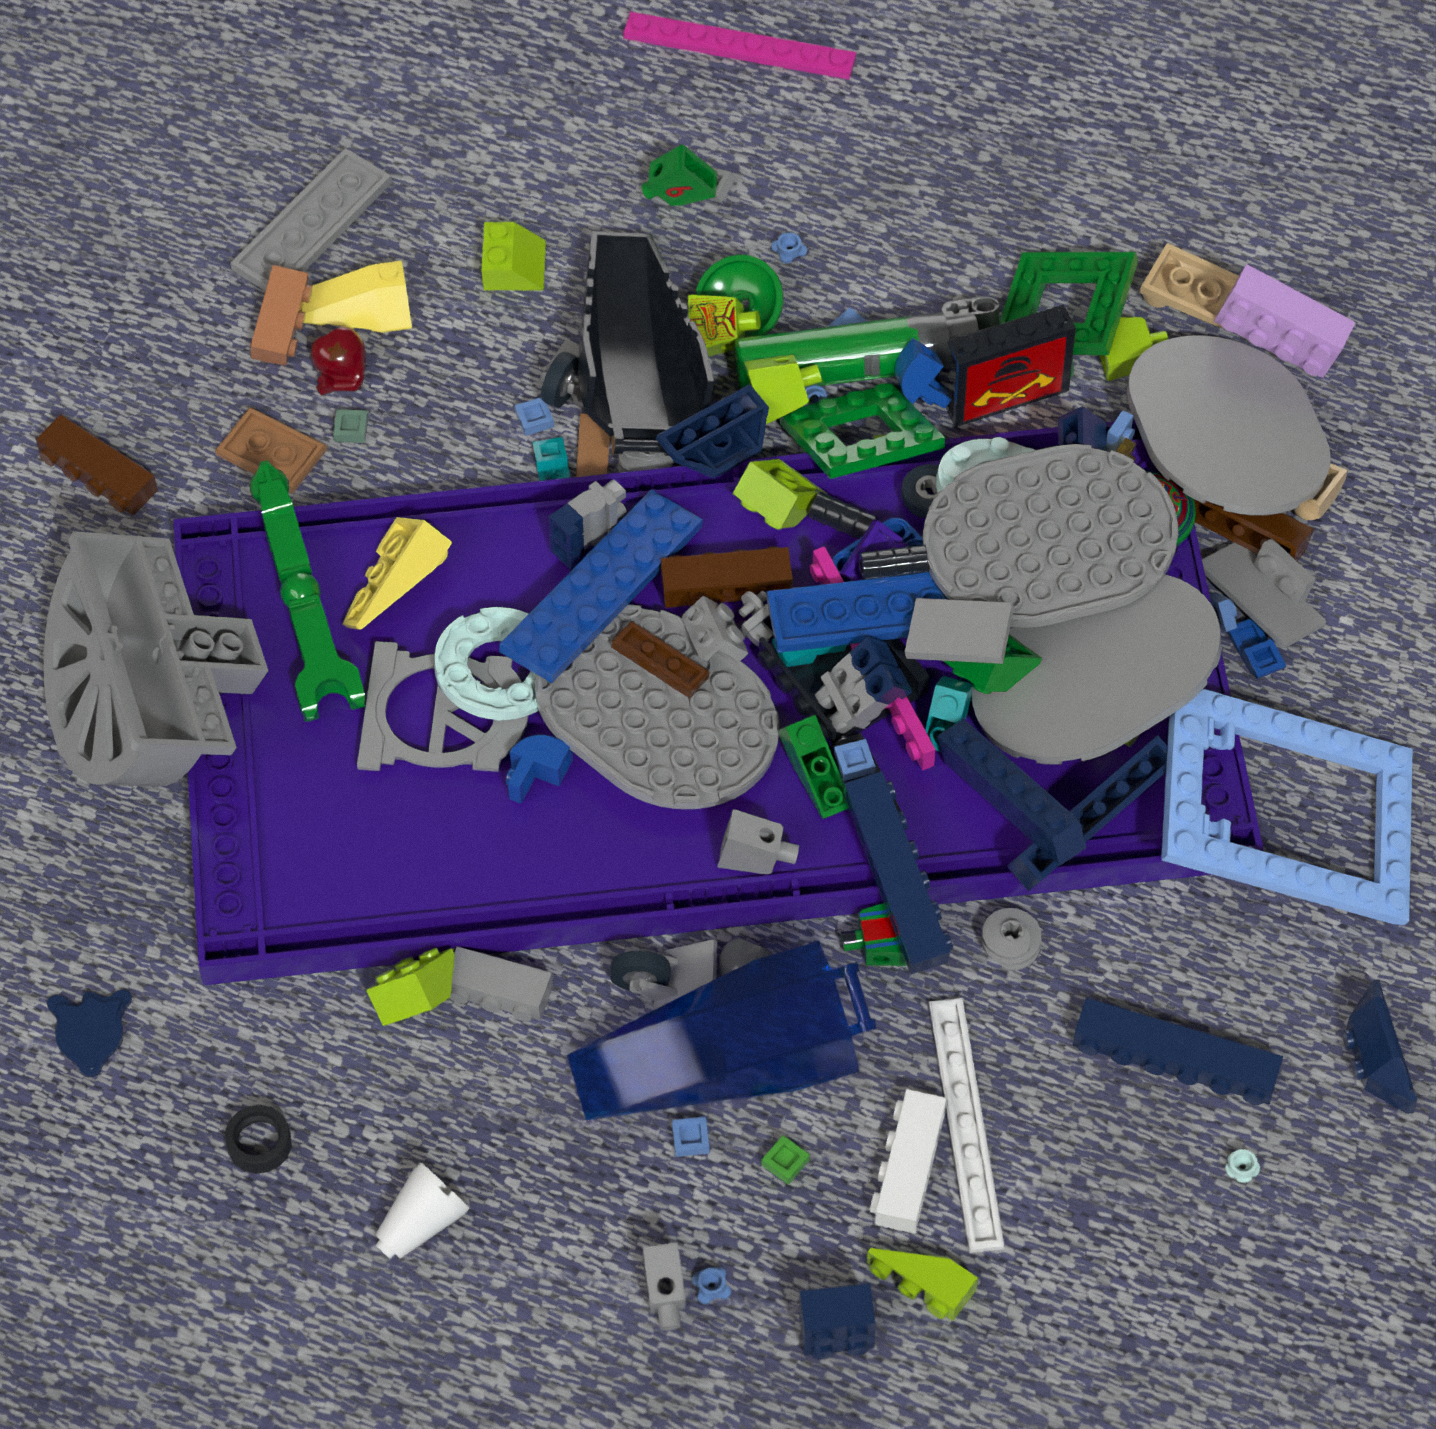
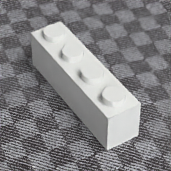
[870,1089,947,1234]

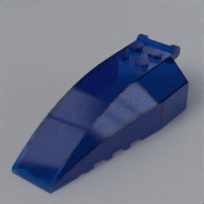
[567,941,878,1121]

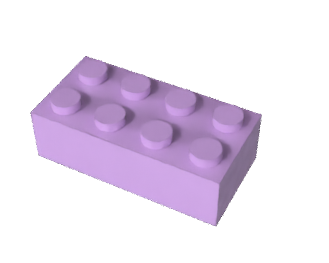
[1214,264,1356,378]

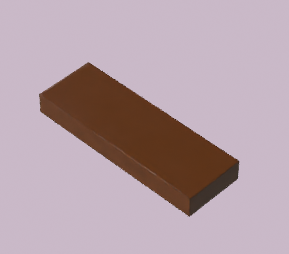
[611,621,710,699]

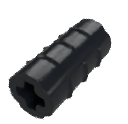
[809,492,878,539]
[859,545,928,580]

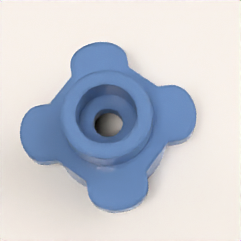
[772,233,807,264]
[692,1267,731,1304]

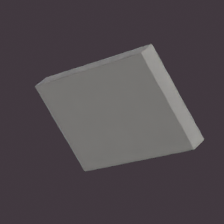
[905,598,1014,664]

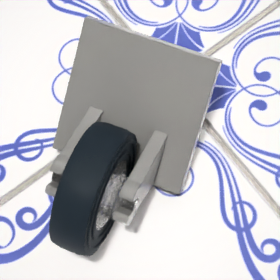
[536,339,584,408]
[610,939,717,1015]

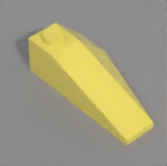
[301,261,412,333]
[343,517,452,630]

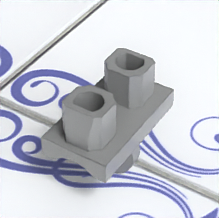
[739,591,774,647]

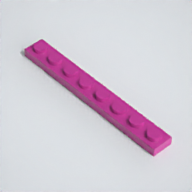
[623,12,856,80]
[810,546,935,771]

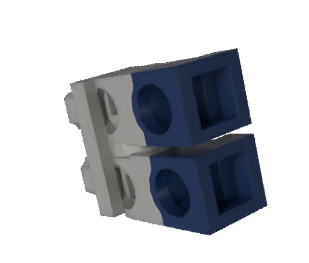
[549,479,626,571]
[815,636,913,734]

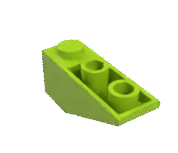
[867,1248,978,1321]

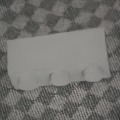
[450,946,553,1021]

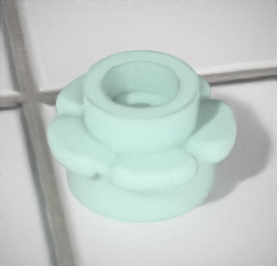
[1226,1149,1260,1183]

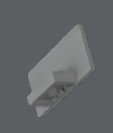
[1202,538,1326,648]

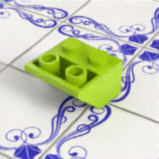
[366,948,455,1026]

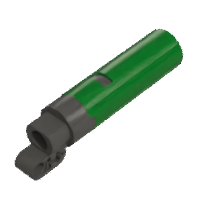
[734,297,999,390]

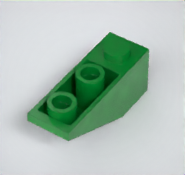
[778,715,848,819]

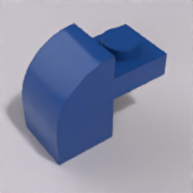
[895,338,952,409]
[505,735,573,804]

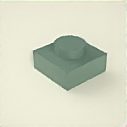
[333,409,369,443]

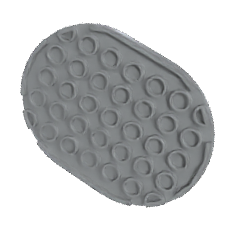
[1127,335,1331,515]
[923,444,1178,628]
[972,575,1222,764]
[534,605,779,809]

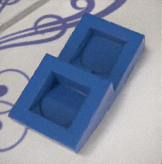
[1226,619,1286,679]

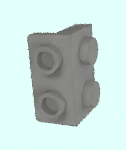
[682,596,748,661]

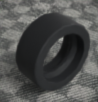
[225,1105,292,1174]

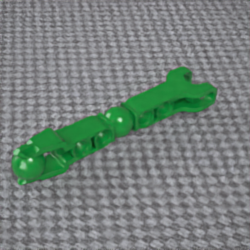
[249,460,366,722]

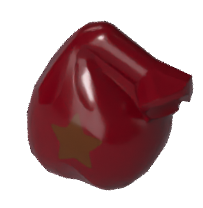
[311,326,366,396]

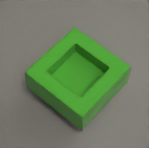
[761,1135,810,1185]

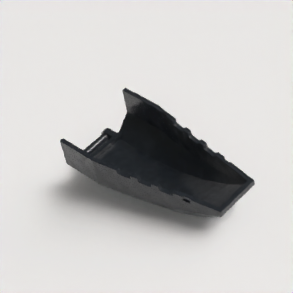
[577,231,714,456]

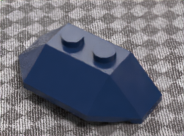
[655,384,769,479]
[1342,979,1418,1114]

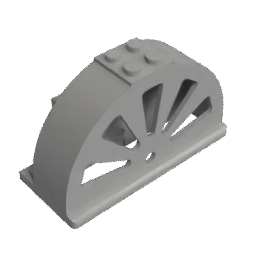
[43,531,268,787]

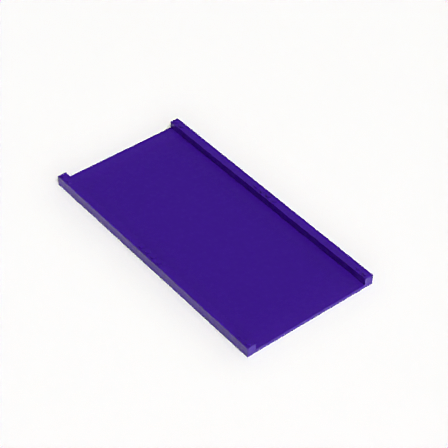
[173,419,1264,985]

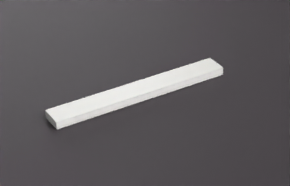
[929,998,1004,1253]

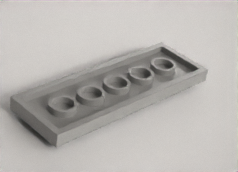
[230,148,392,291]

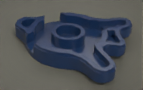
[47,989,132,1077]

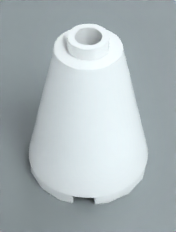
[375,1162,470,1259]

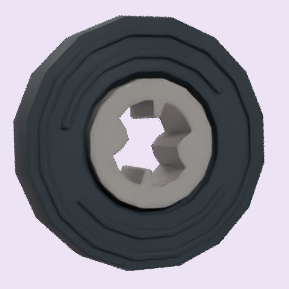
[901,464,939,518]

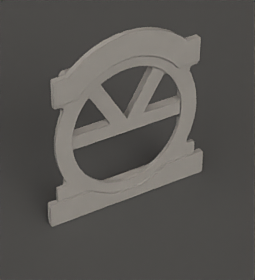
[357,642,529,772]

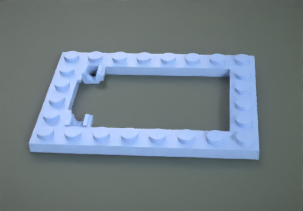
[1161,689,1413,925]

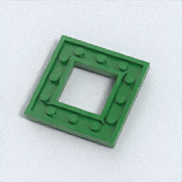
[999,252,1139,355]
[780,383,945,479]

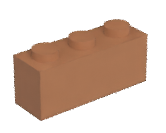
[250,265,313,365]

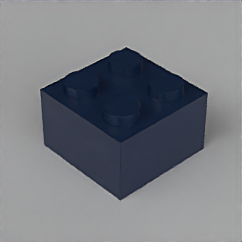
[799,1283,876,1359]

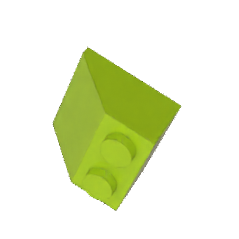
[482,222,546,290]
[733,459,827,530]

